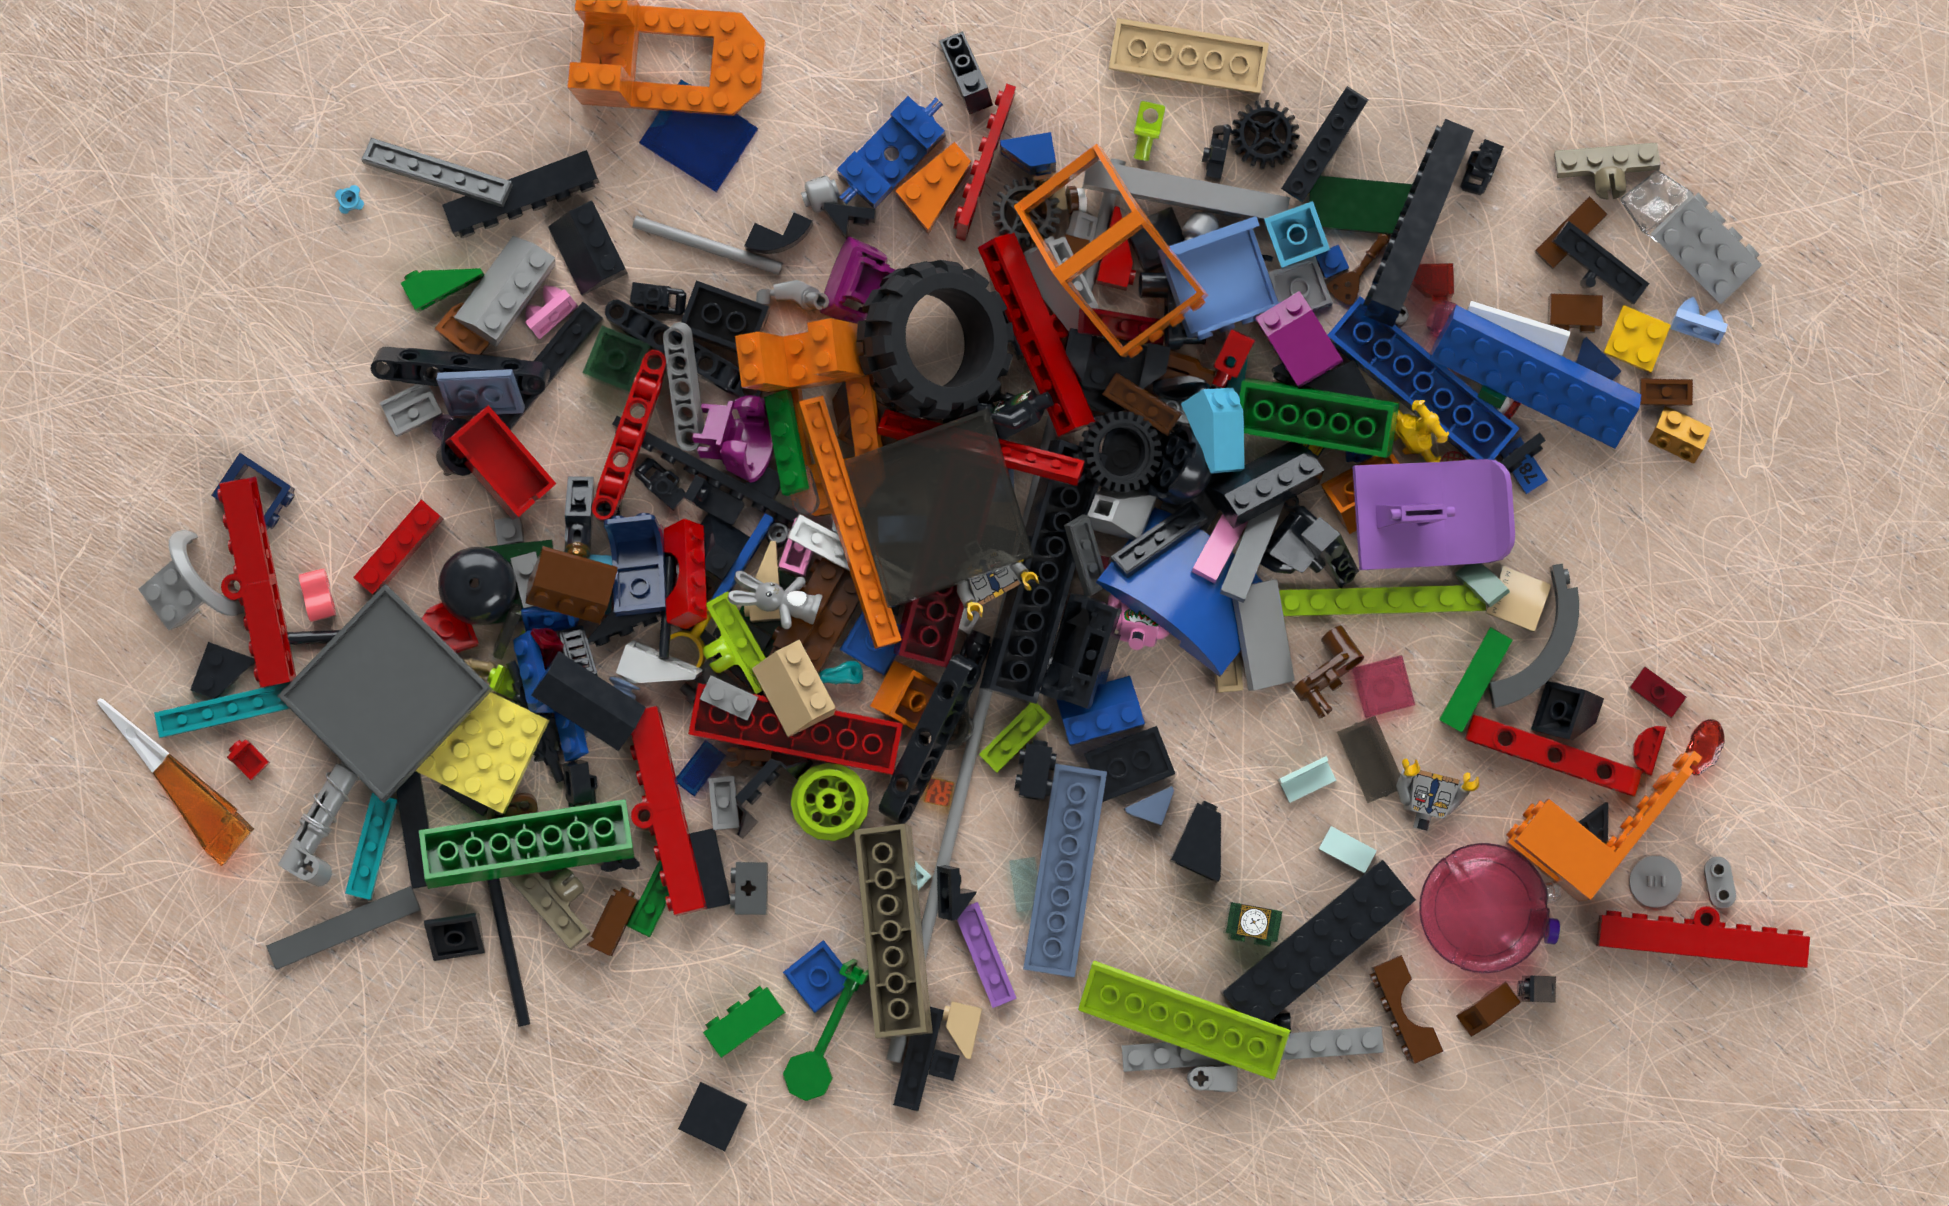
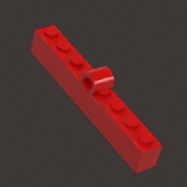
[978,233,1095,437]
[218,476,296,687]
[630,706,707,916]
[1596,906,1810,968]

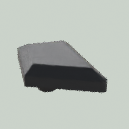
[1578,802,1608,842]

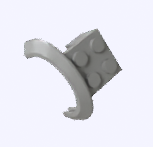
[138,530,245,630]

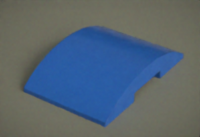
[1096,507,1263,677]

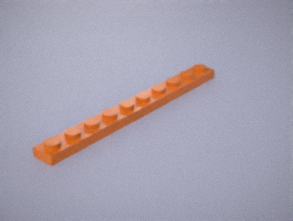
[796,395,902,649]

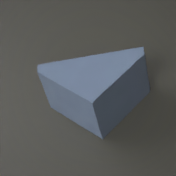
[1124,786,1174,826]

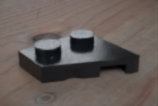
[190,642,255,699]

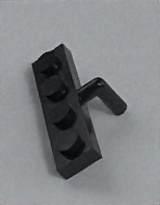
[1552,221,1650,304]

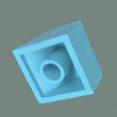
[1264,201,1330,268]

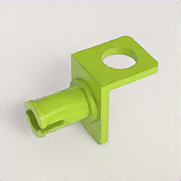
[1133,101,1165,161]

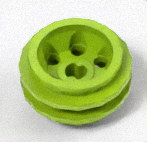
[791,763,869,841]

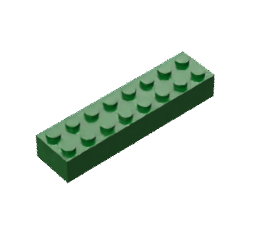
[419,799,635,889]

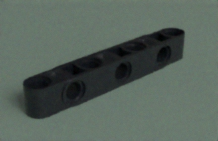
[605,300,762,398]
[370,347,551,395]
[879,654,982,824]

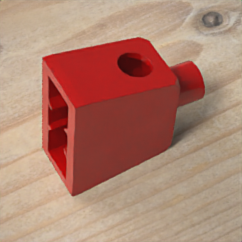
[1212,329,1256,388]

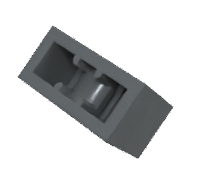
[730,862,768,915]

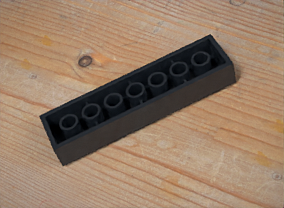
[1363,119,1474,327]
[1221,860,1416,1022]

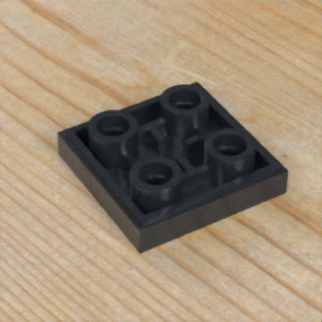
[678,1082,748,1151]

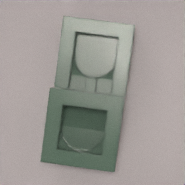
[1455,563,1510,608]

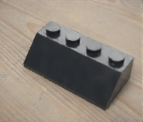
[1206,441,1325,529]

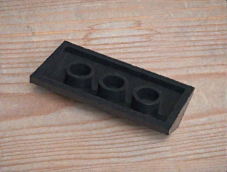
[531,651,646,751]

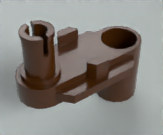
[1293,625,1364,719]

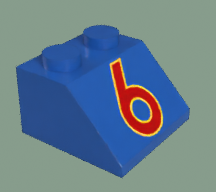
[1000,132,1056,176]

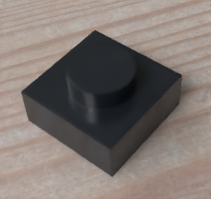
[928,1049,960,1081]

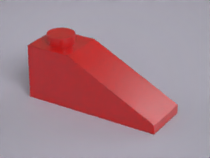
[1097,206,1137,291]

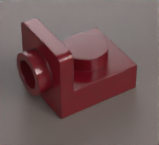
[530,628,564,670]

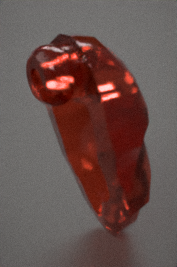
[1685,719,1725,776]

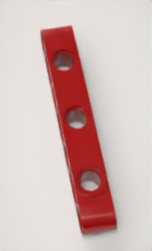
[592,350,667,523]
[1465,715,1643,797]

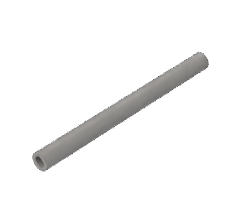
[633,215,783,275]

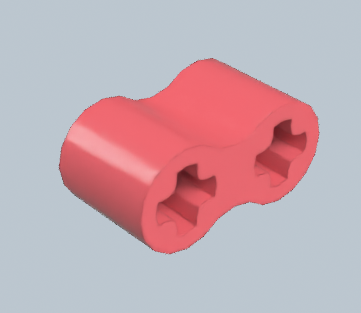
[299,568,336,622]

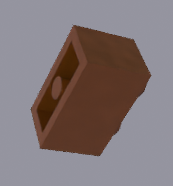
[1548,293,1603,333]

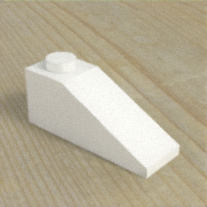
[616,640,703,683]

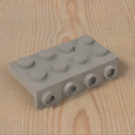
[1651,191,1762,304]

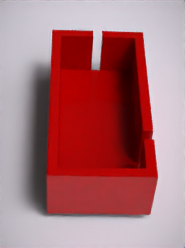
[445,405,557,520]

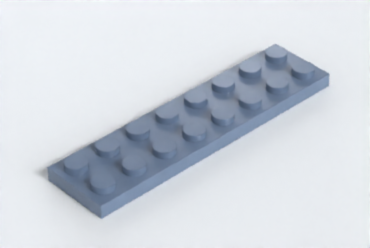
[1023,763,1107,978]

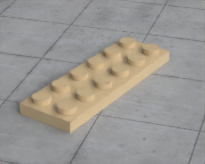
[1108,18,1269,95]

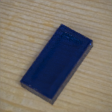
[676,740,726,797]

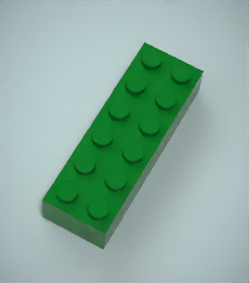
[1239,378,1399,458]

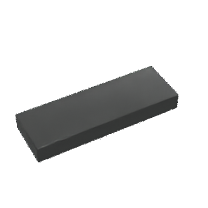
[1064,515,1105,596]

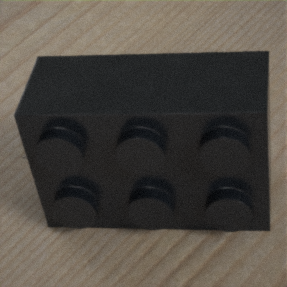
[681,280,771,353]

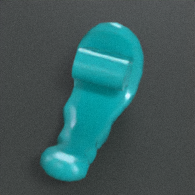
[819,661,863,685]

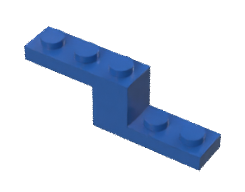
[513,631,589,762]

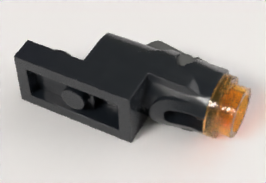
[564,476,594,559]

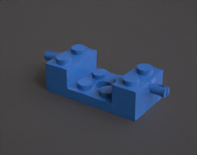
[837,96,946,209]

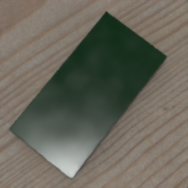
[1309,176,1412,235]

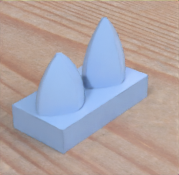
[1670,297,1728,345]

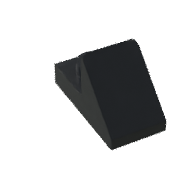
[824,203,876,239]
[937,865,977,921]

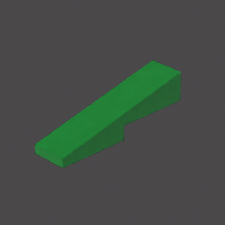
[1439,627,1513,732]

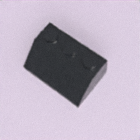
[548,200,628,296]

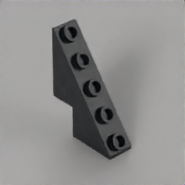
[1281,86,1369,203]
[1272,359,1375,399]

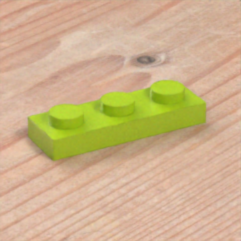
[979,703,1052,773]

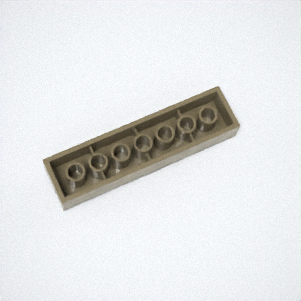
[854,824,933,1039]

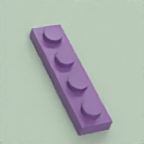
[957,902,1017,1008]

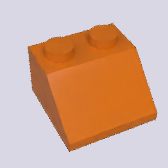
[870,661,937,730]

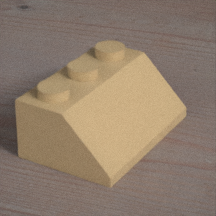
[752,640,836,737]

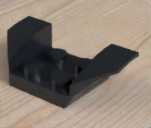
[1065,328,1171,391]
[735,758,813,839]

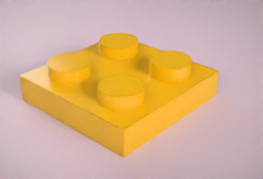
[1603,305,1671,373]

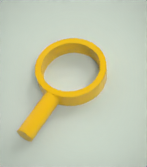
[670,609,712,668]

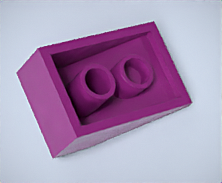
[1255,291,1343,388]

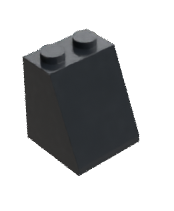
[1170,801,1221,883]

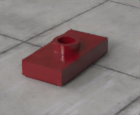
[1629,667,1687,718]

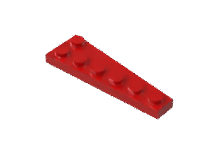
[953,83,1016,241]

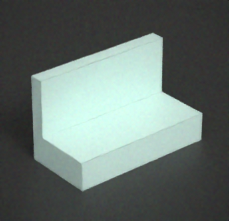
[1278,756,1336,803]

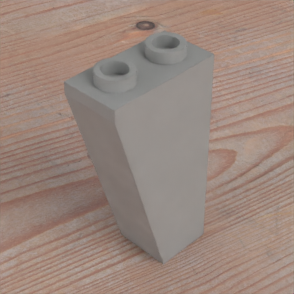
[1023,236,1100,331]

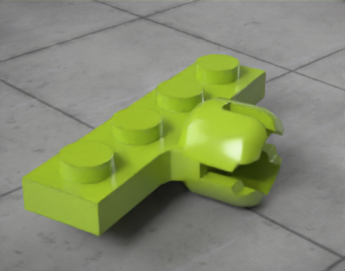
[703,591,766,694]

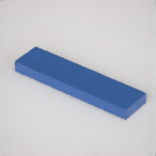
[711,513,775,600]

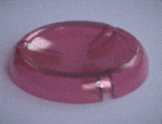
[1419,843,1550,973]

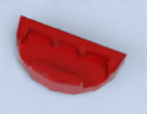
[1632,726,1666,777]

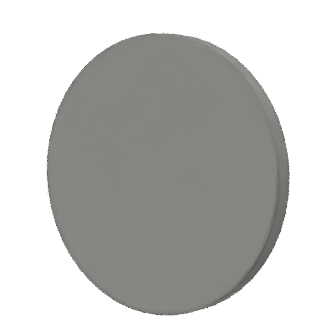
[1629,856,1682,908]

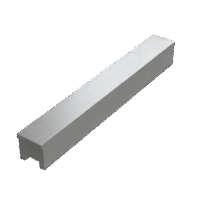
[1082,161,1290,223]

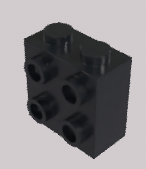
[1014,740,1057,801]

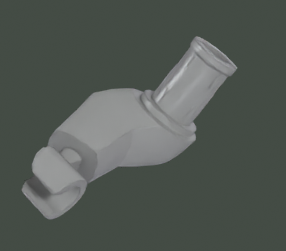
[756,280,829,312]

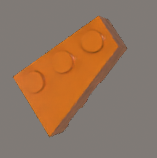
[895,142,971,235]

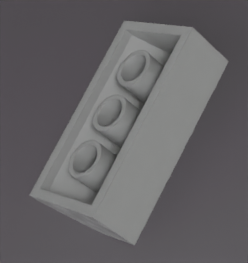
[454,236,555,347]

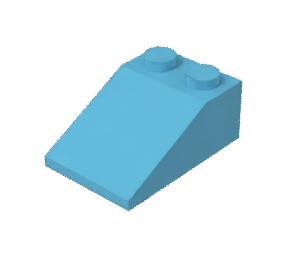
[1181,388,1245,473]

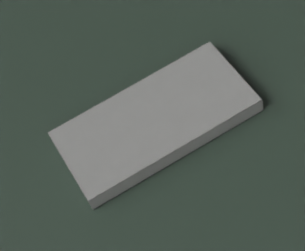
[1233,579,1295,691]

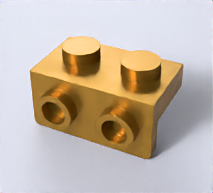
[1648,406,1712,463]

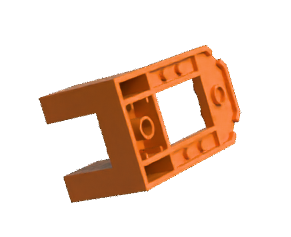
[568,0,766,116]
[735,318,886,517]
[1506,751,1702,902]

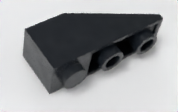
[939,31,993,115]
[1301,517,1359,588]
[588,609,661,647]
[1517,975,1556,1003]

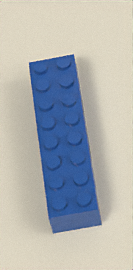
[1328,296,1520,460]
[1430,305,1641,449]

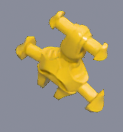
[1394,400,1449,463]

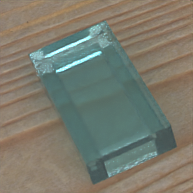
[1009,857,1038,912]

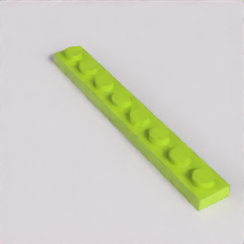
[1279,585,1486,617]

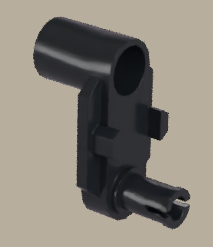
[1138,272,1206,349]

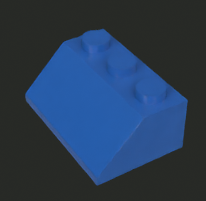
[1056,676,1145,746]

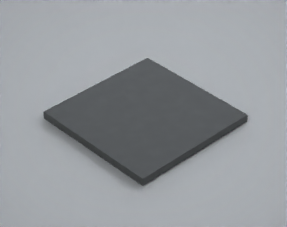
[278,584,493,803]

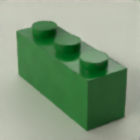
[703,986,786,1058]

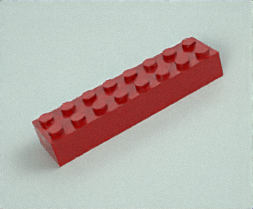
[688,683,903,775]

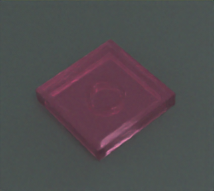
[1352,655,1415,718]

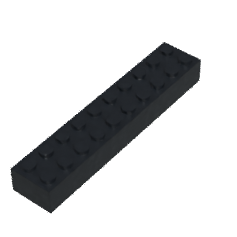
[979,440,1107,704]

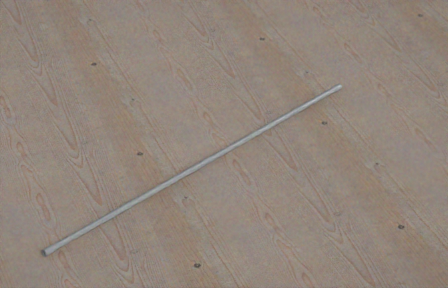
[886,158,1126,1063]

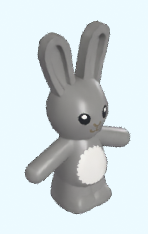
[727,571,822,629]

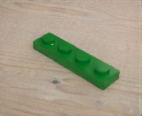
[764,390,809,496]

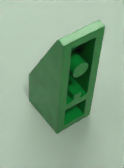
[401,268,485,313]

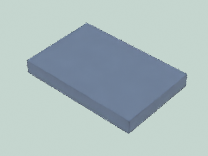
[436,369,525,416]

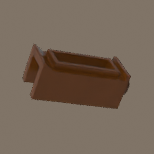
[587,887,639,956]

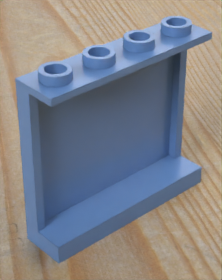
[1158,216,1282,340]

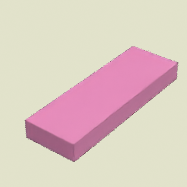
[1192,514,1248,584]

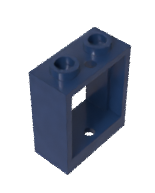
[211,453,295,530]

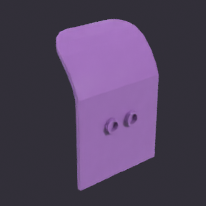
[1353,459,1515,570]

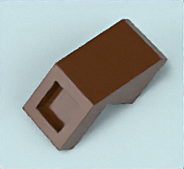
[1456,981,1521,1037]

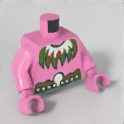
[1108,594,1170,650]

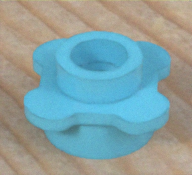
[335,185,364,214]

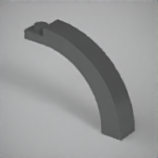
[1488,563,1579,709]

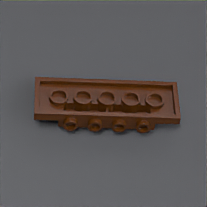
[768,557,860,675]

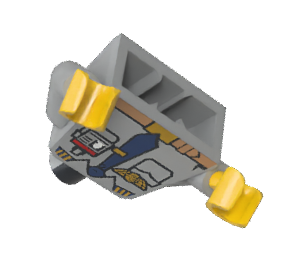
[957,540,1039,621]
[1396,759,1479,831]

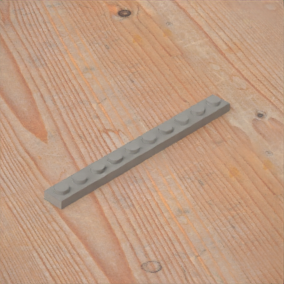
[1122,1026,1384,1072]

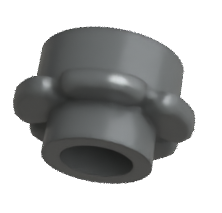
[766,523,790,548]

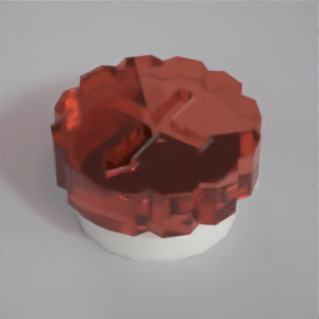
[1497,397,1521,420]

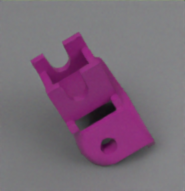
[820,236,895,324]
[692,395,774,483]

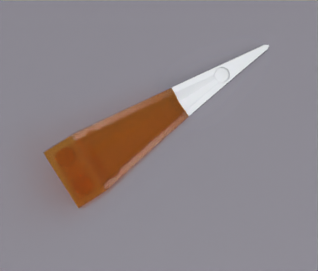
[97,699,254,866]

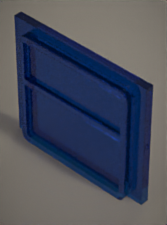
[639,79,758,193]

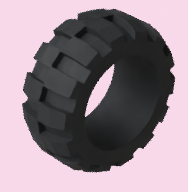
[856,260,1014,420]

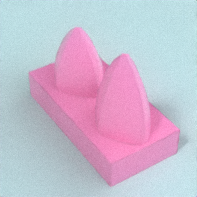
[525,285,578,339]

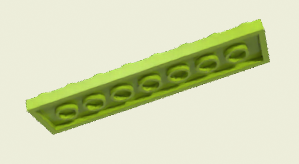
[1078,960,1291,1080]

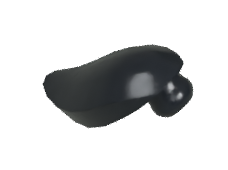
[1153,376,1211,401]

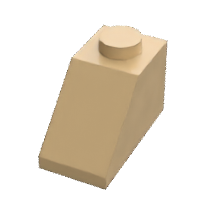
[942,1001,982,1059]

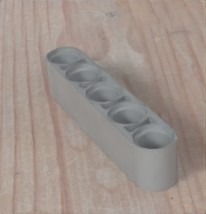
[663,322,704,451]

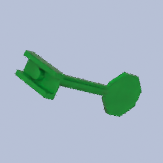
[783,958,869,1101]

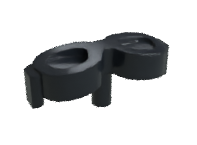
[601,858,640,872]

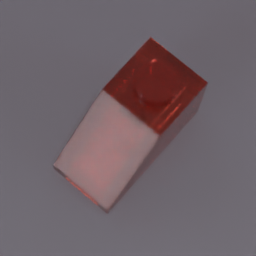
[1412,263,1454,302]

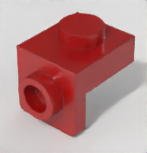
[227,739,270,781]

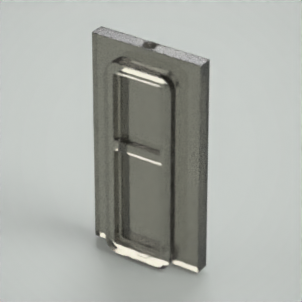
[1337,716,1400,804]

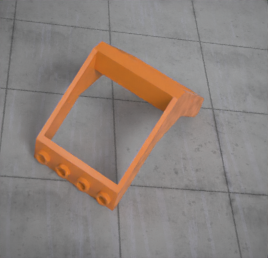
[1014,144,1208,358]

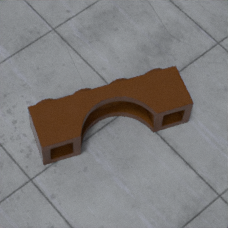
[1369,955,1443,1064]

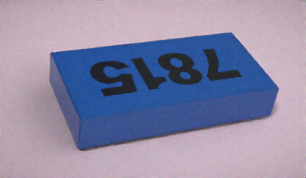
[1499,437,1548,494]

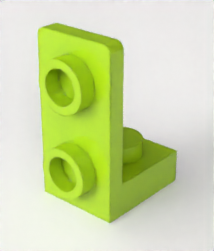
[487,664,516,699]

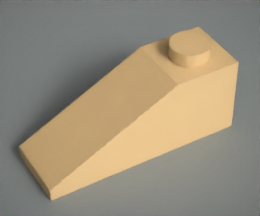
[744,541,781,623]

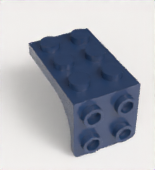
[604,513,667,616]

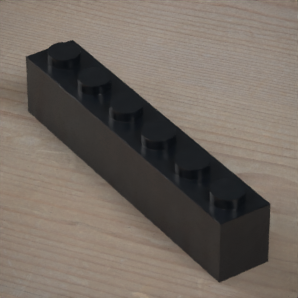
[442,150,600,238]

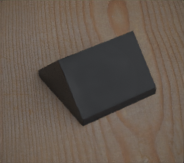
[424,913,485,961]

